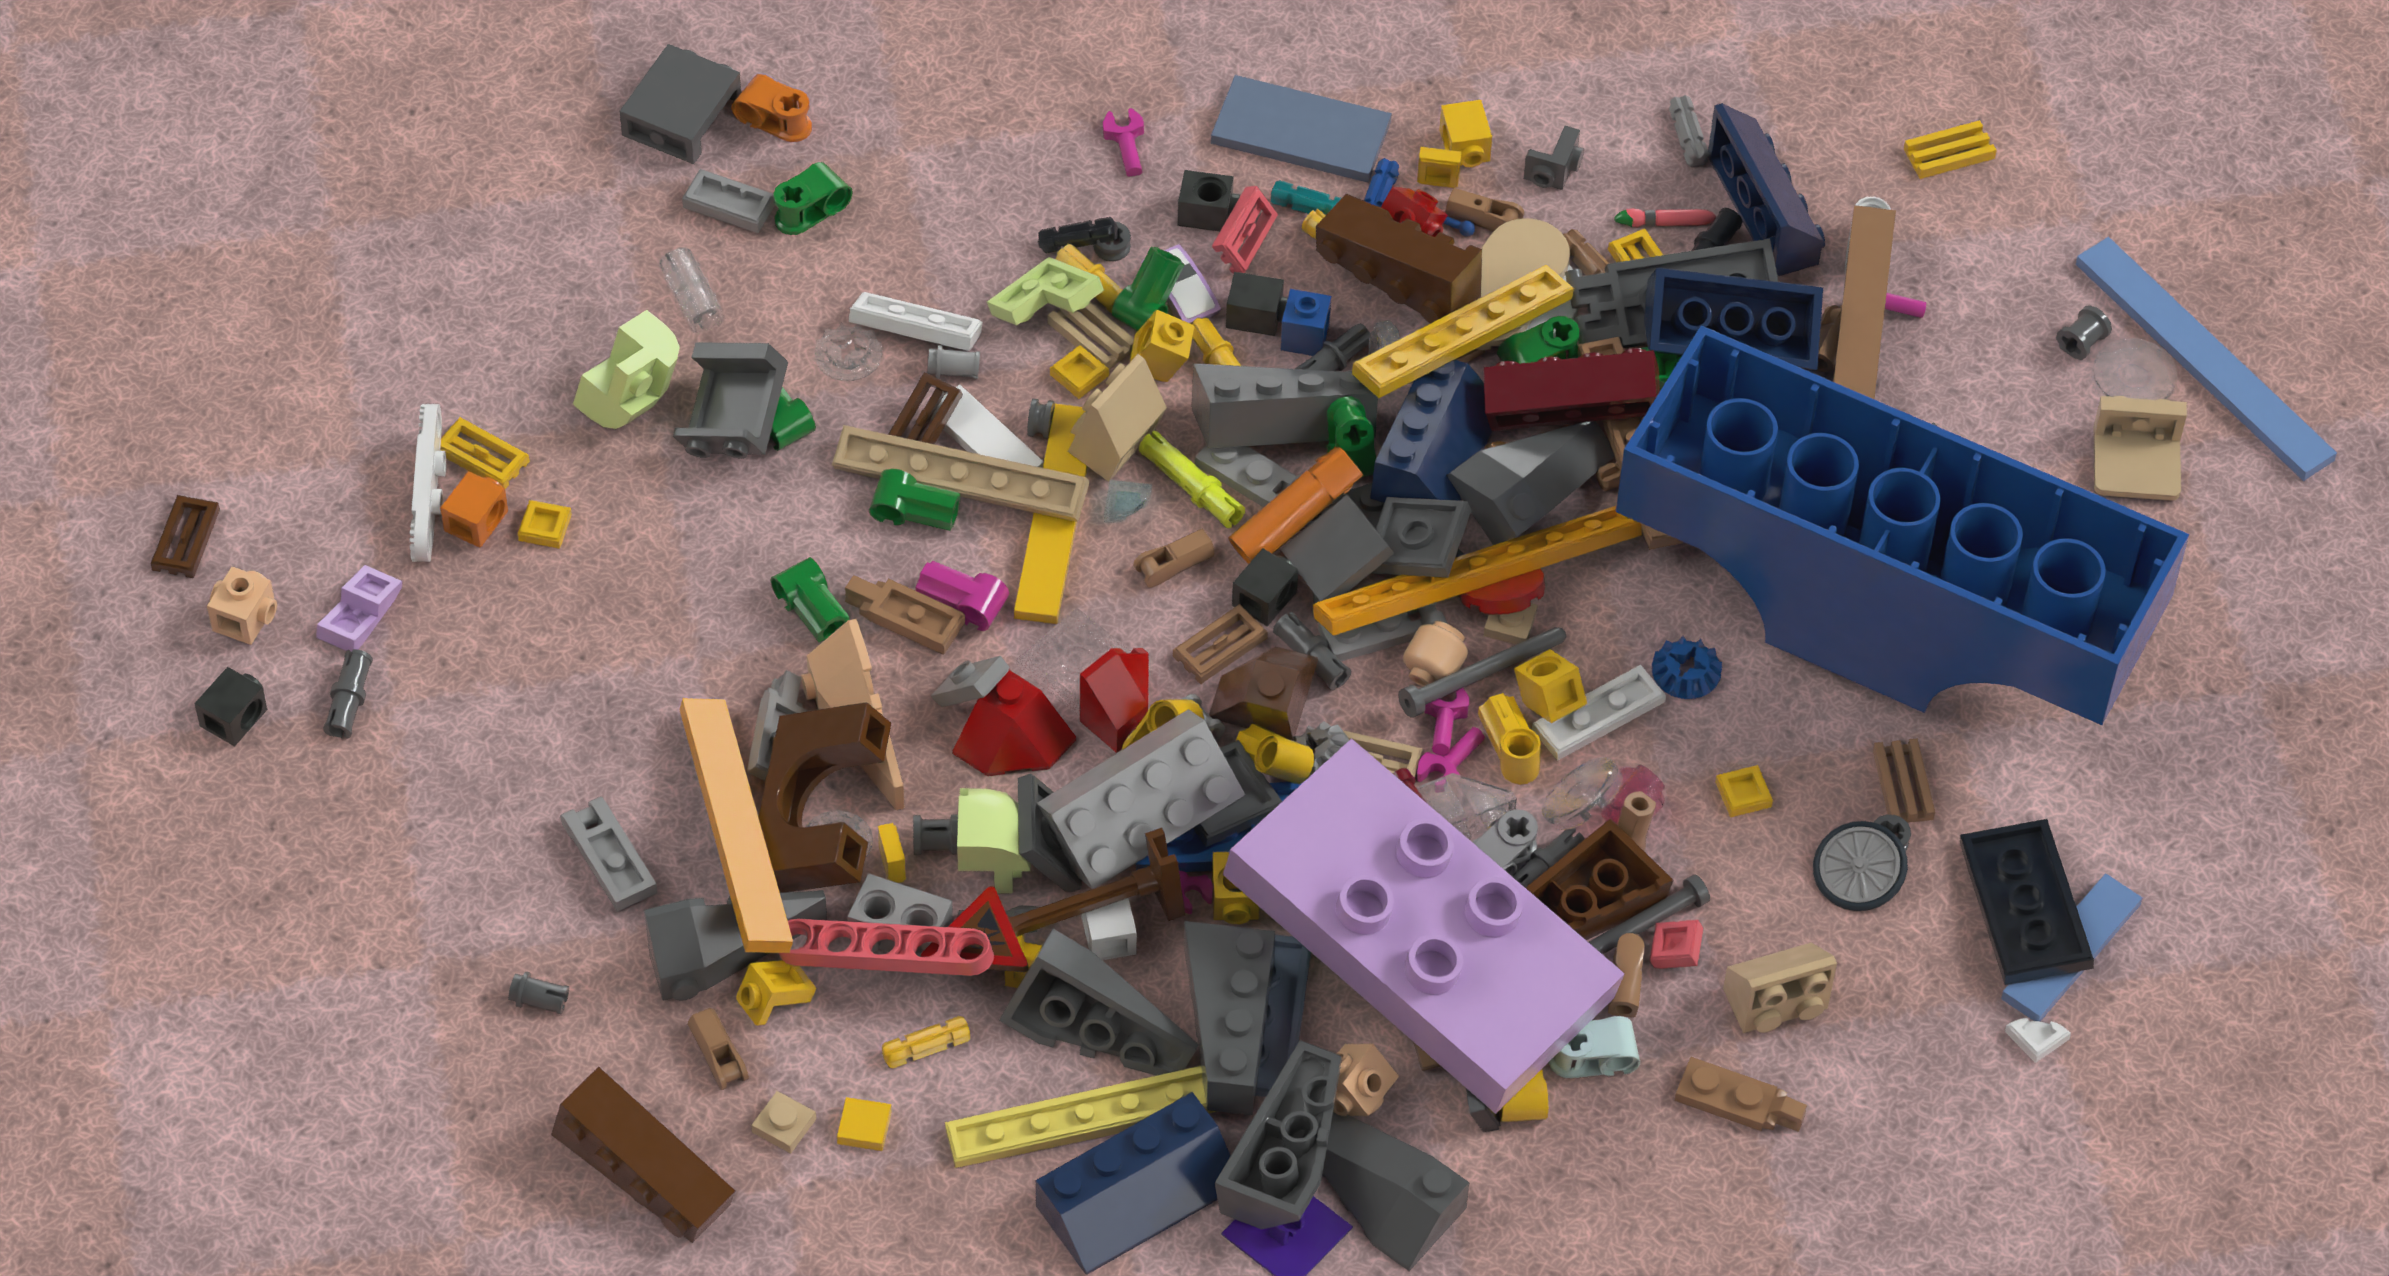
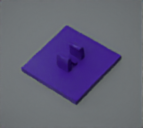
[1221,1196,1353,1276]

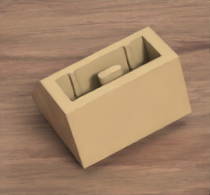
[1068,354,1167,482]
[1723,942,1837,1033]

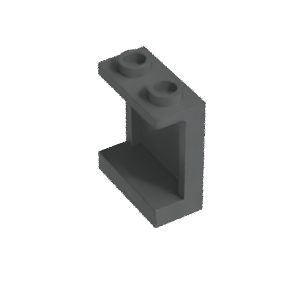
[619,44,741,164]
[673,342,788,459]

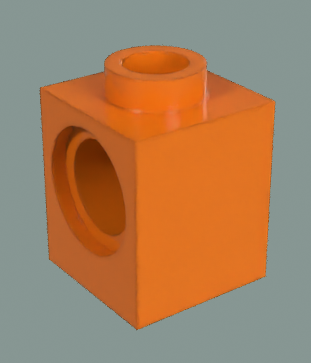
[440,471,508,548]

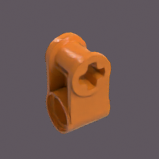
[731,74,812,142]

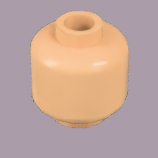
[1403,621,1468,686]

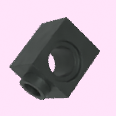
[1177,170,1240,232]
[1232,548,1298,627]
[194,667,268,747]

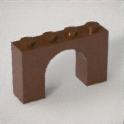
[758,702,892,893]

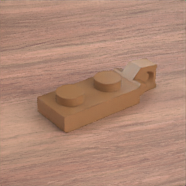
[845,575,965,655]
[1674,1057,1807,1132]

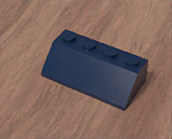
[1708,103,1825,277]
[1644,268,1824,371]
[1370,360,1494,503]
[1035,1092,1231,1275]

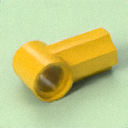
[1478,693,1541,785]
[1236,724,1314,784]

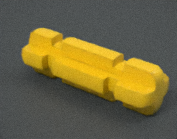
[882,1016,970,1068]

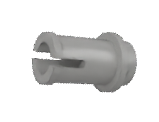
[927,345,980,379]

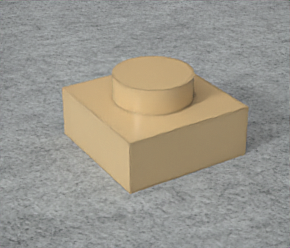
[1484,603,1538,644]
[751,1091,816,1153]

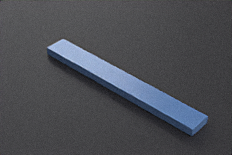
[2076,237,2337,481]

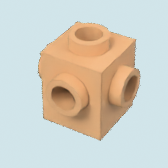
[207,567,277,645]
[1333,1044,1399,1116]

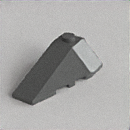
[1446,421,1615,545]
[644,890,827,1001]
[999,929,1199,1076]
[1215,1040,1342,1230]
[1322,1112,1470,1271]

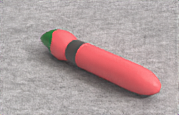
[1614,208,1716,228]

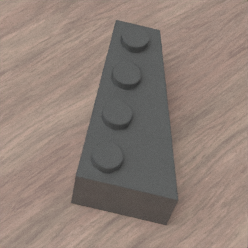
[1184,921,1275,1115]

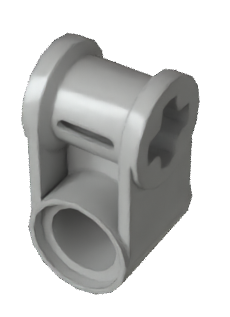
[1472,809,1538,876]

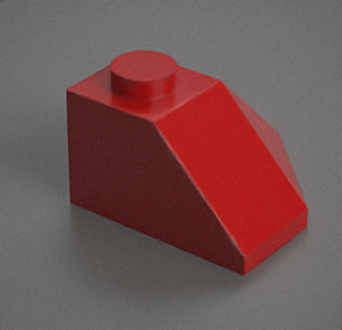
[1080,648,1149,753]
[952,669,1076,776]

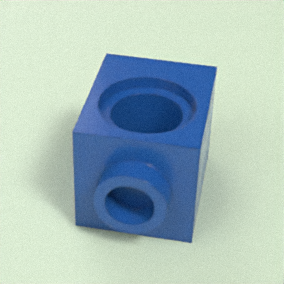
[1281,289,1332,356]

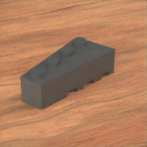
[1191,363,1378,448]

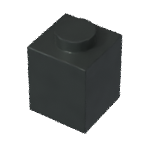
[1226,272,1288,336]

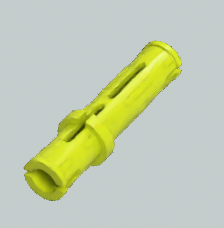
[1139,431,1245,528]

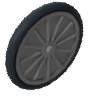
[1813,821,1908,911]

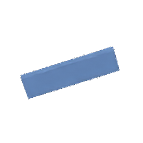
[2001,873,2143,1021]

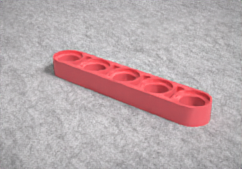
[779,919,994,976]

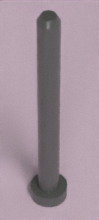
[1398,627,1566,718]
[1589,874,1710,954]

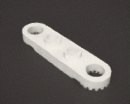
[410,404,446,562]

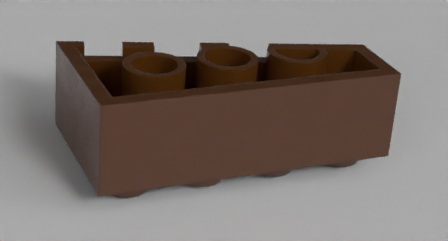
[1316,194,1482,323]
[1526,818,1674,940]
[551,1067,736,1243]

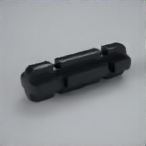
[1038,217,1118,253]

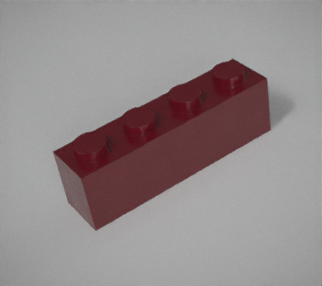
[1484,348,1660,431]

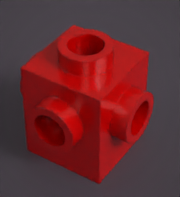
[1380,187,1448,237]

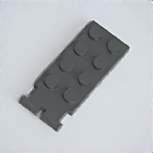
[1565,239,1778,348]

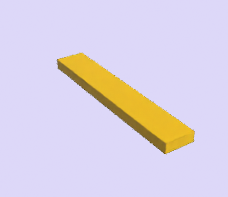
[1352,265,1574,398]
[1014,404,1088,624]

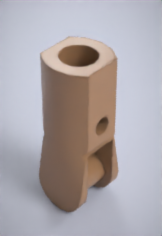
[1445,188,1525,232]
[1817,305,1842,372]
[1133,528,1215,588]
[1617,791,1656,851]
[1608,933,1645,1017]
[687,1008,749,1090]

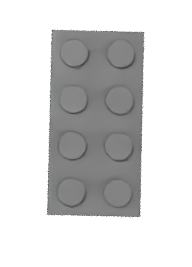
[1037,709,1245,889]

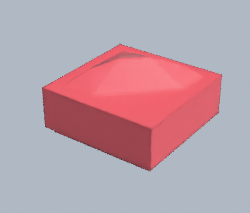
[1650,920,1703,969]

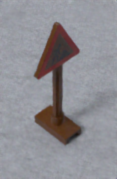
[920,828,1185,972]

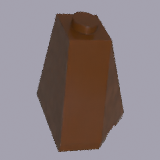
[1209,646,1318,740]

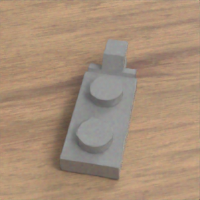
[747,670,807,781]

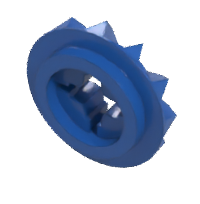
[1651,636,1722,699]

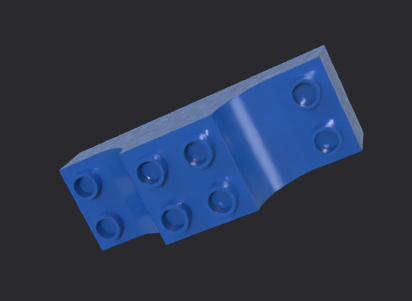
[1616,325,2189,725]

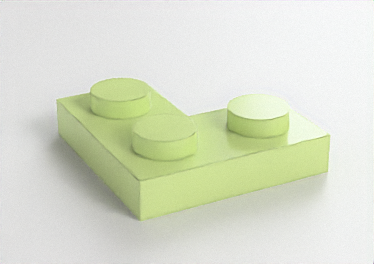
[987,257,1104,326]

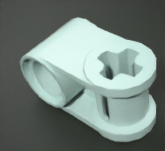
[1548,1016,1640,1078]

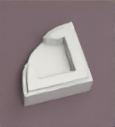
[2005,1018,2071,1063]

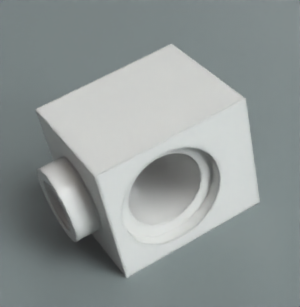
[1081,898,1137,960]

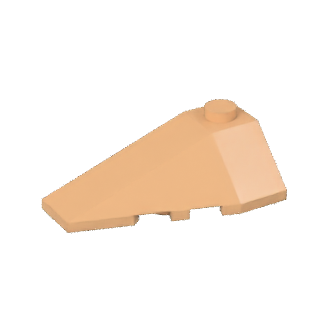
[801,619,904,810]

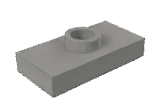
[682,169,775,233]
[931,656,1010,707]

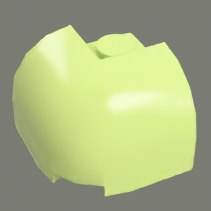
[573,310,680,429]
[957,788,1031,893]

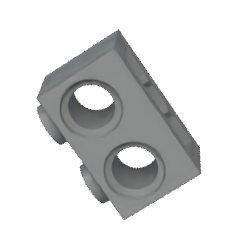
[848,874,953,957]

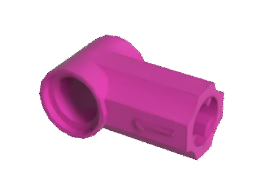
[915,561,1010,631]

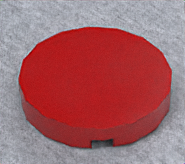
[1459,568,1545,615]

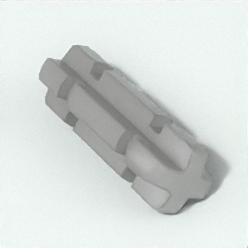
[1669,95,1709,167]

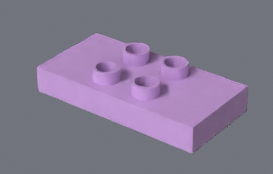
[1223,738,1625,1114]

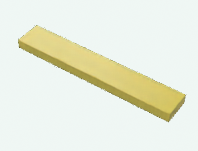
[945,1066,1218,1168]

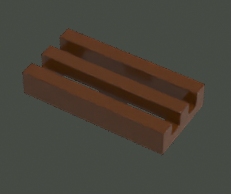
[888,372,963,444]
[151,495,220,578]

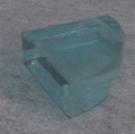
[1104,480,1152,523]

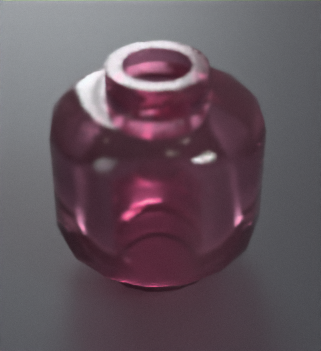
[1599,764,1665,824]

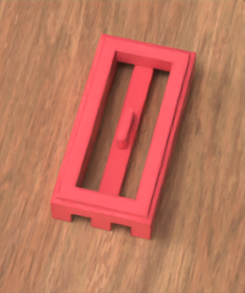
[1212,186,1278,274]

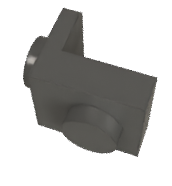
[1523,126,1584,190]

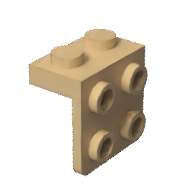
[2093,396,2187,501]

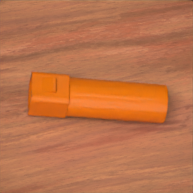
[1228,447,1363,564]

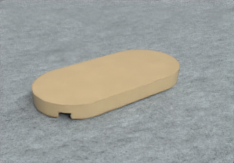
[1476,218,1570,350]

